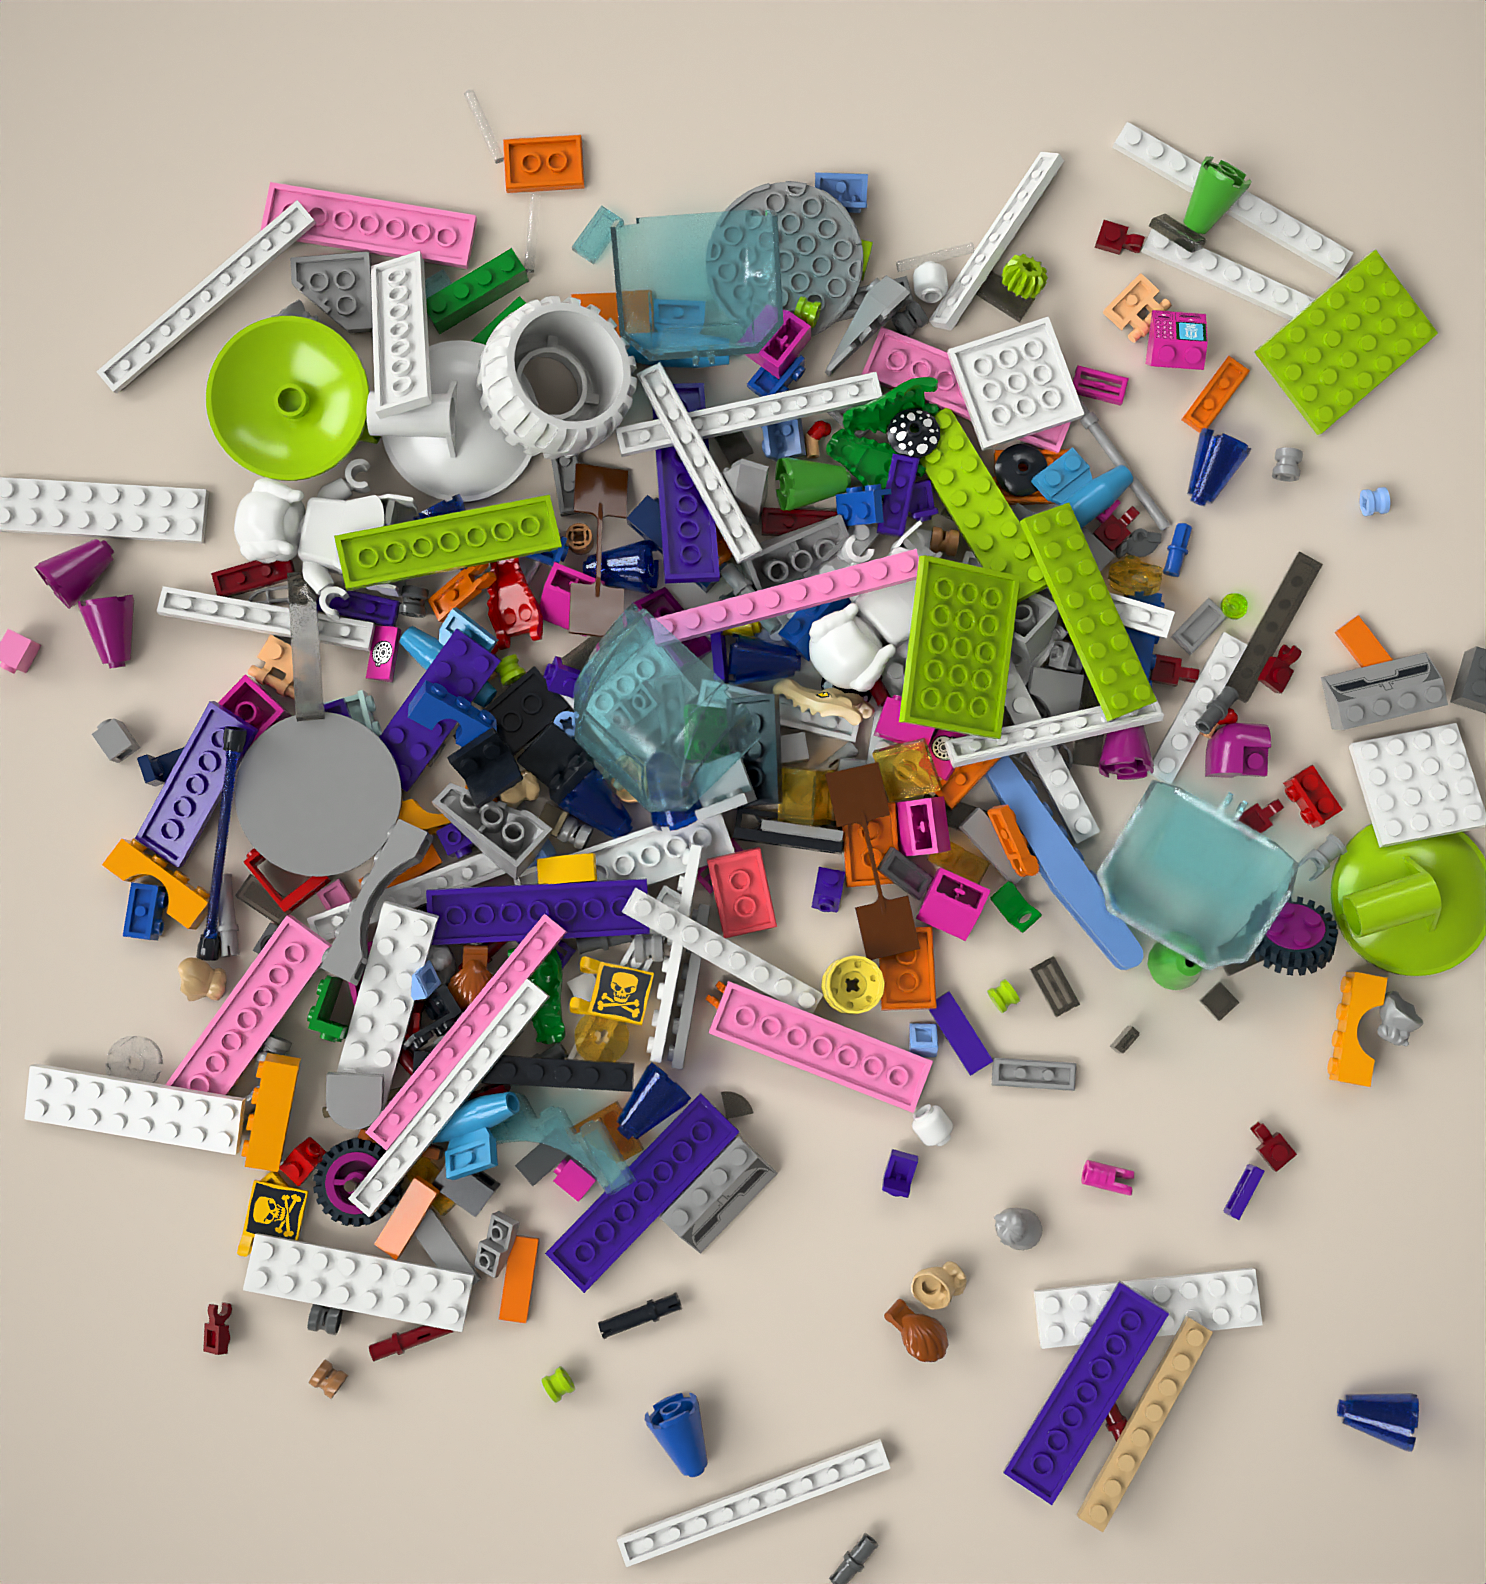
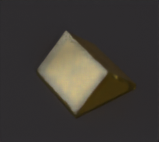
[778,768,834,826]

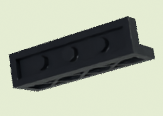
[733,807,843,855]

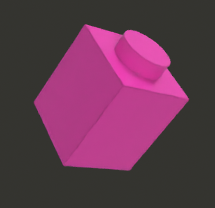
[553,1157,598,1202]

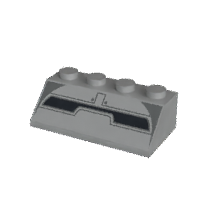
[1321,652,1448,730]
[660,1134,778,1254]

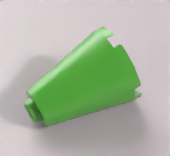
[1183,156,1252,236]
[775,457,851,511]
[1147,936,1203,990]

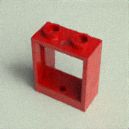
[243,848,331,915]

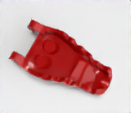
[487,557,543,650]

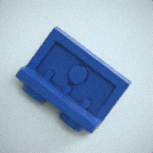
[747,355,806,397]
[836,484,892,526]
[123,882,169,941]

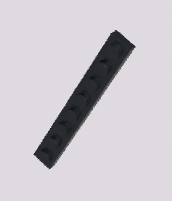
[413,1050,635,1092]

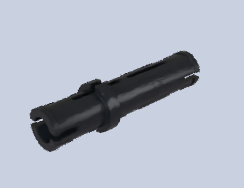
[598,1292,682,1339]

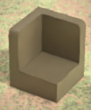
[539,802,571,838]

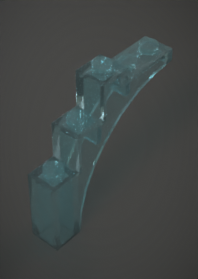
[489,1092,636,1195]

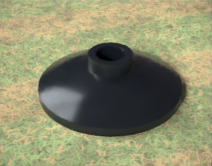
[995,444,1048,497]

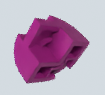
[1205,723,1271,778]

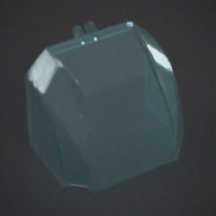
[610,210,784,365]
[573,603,761,812]
[1096,780,1299,970]

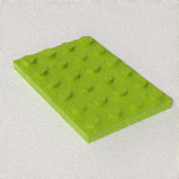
[1254,250,1438,435]
[899,555,1020,739]

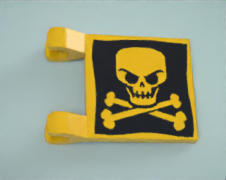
[569,956,654,1026]
[237,1180,309,1257]

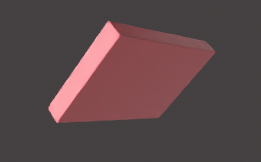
[707,847,777,938]

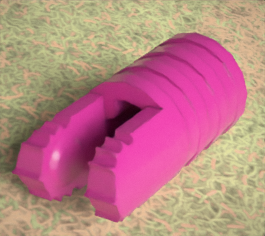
[1081,1160,1135,1196]

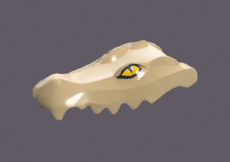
[773,678,875,726]

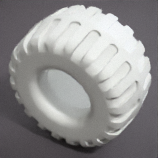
[476,296,637,459]

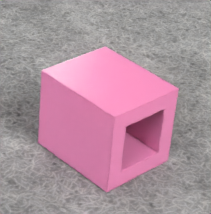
[0,629,41,674]

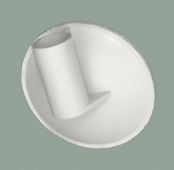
[367,340,539,502]

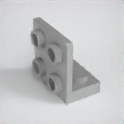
[688,749,757,821]

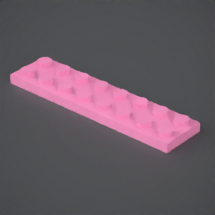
[260,182,477,269]
[862,326,1071,453]
[165,914,332,1095]
[708,981,933,1113]

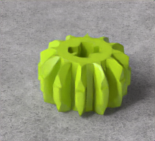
[1001,254,1048,299]

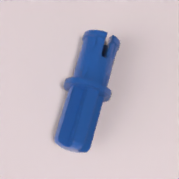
[1163,523,1192,577]

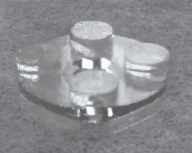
[105,1036,164,1083]

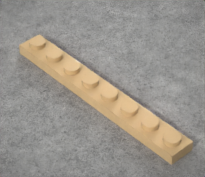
[1077,1316,1213,1532]

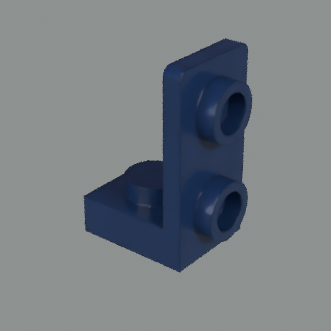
[137,747,184,787]

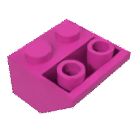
[737,307,811,379]
[539,562,606,637]
[873,695,935,752]
[895,796,951,856]
[915,867,991,941]

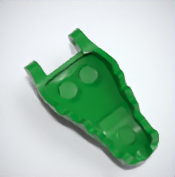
[842,377,939,437]
[826,429,926,501]
[508,948,566,1045]

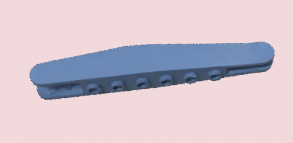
[985,756,1143,970]

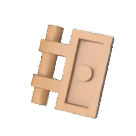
[1103,273,1172,343]
[248,634,319,700]

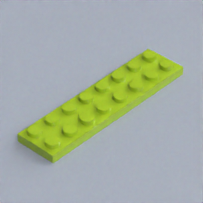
[910,408,1048,603]
[334,495,562,591]
[1020,503,1157,722]

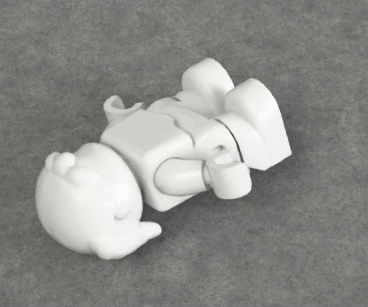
[234,459,418,620]
[809,521,942,691]

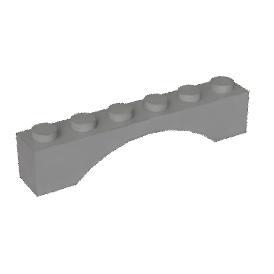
[320,819,434,986]

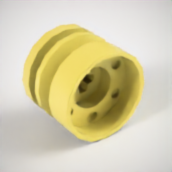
[821,955,885,1014]

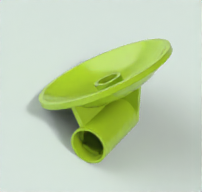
[206,316,381,481]
[1331,824,1486,976]

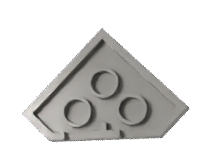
[290,252,373,333]

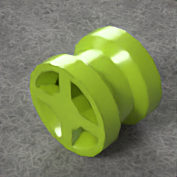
[794,296,822,328]
[495,654,526,686]
[987,979,1020,1013]
[541,1366,575,1403]

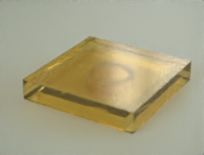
[872,738,942,802]

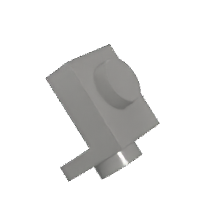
[1048,640,1083,674]

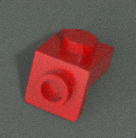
[279,1137,326,1187]

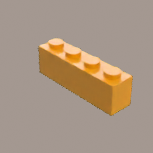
[241,1053,301,1172]

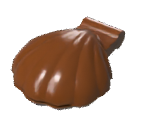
[447,945,494,1012]
[884,1299,949,1362]

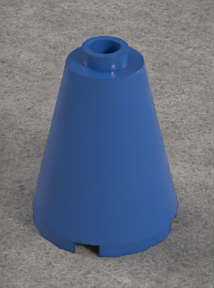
[644,1393,708,1477]

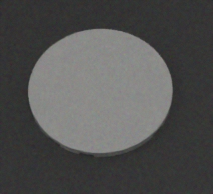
[706,181,863,337]
[235,712,402,877]

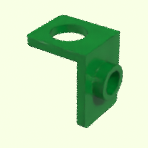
[990,881,1042,933]

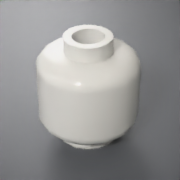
[913,261,948,303]
[912,1104,953,1146]

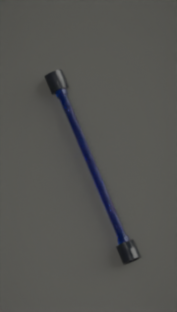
[196,726,247,961]

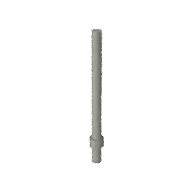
[1078,396,1170,531]

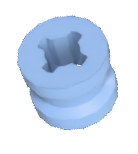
[1360,487,1390,516]
[554,711,582,739]

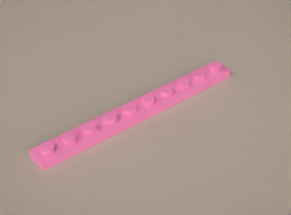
[650,549,919,648]
[365,914,567,1150]

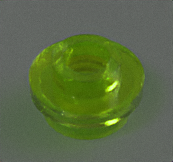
[1221,593,1248,620]

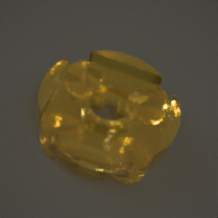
[1107,555,1163,596]
[574,1014,630,1062]

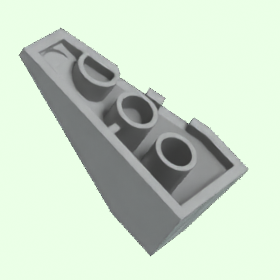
[825,275,910,376]
[720,459,769,526]
[740,514,849,591]
[1011,594,1059,663]
[432,783,552,880]

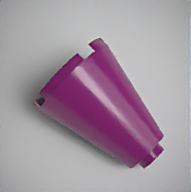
[34,539,114,609]
[78,595,134,669]
[1099,725,1154,780]

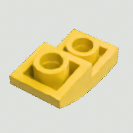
[537,853,597,884]

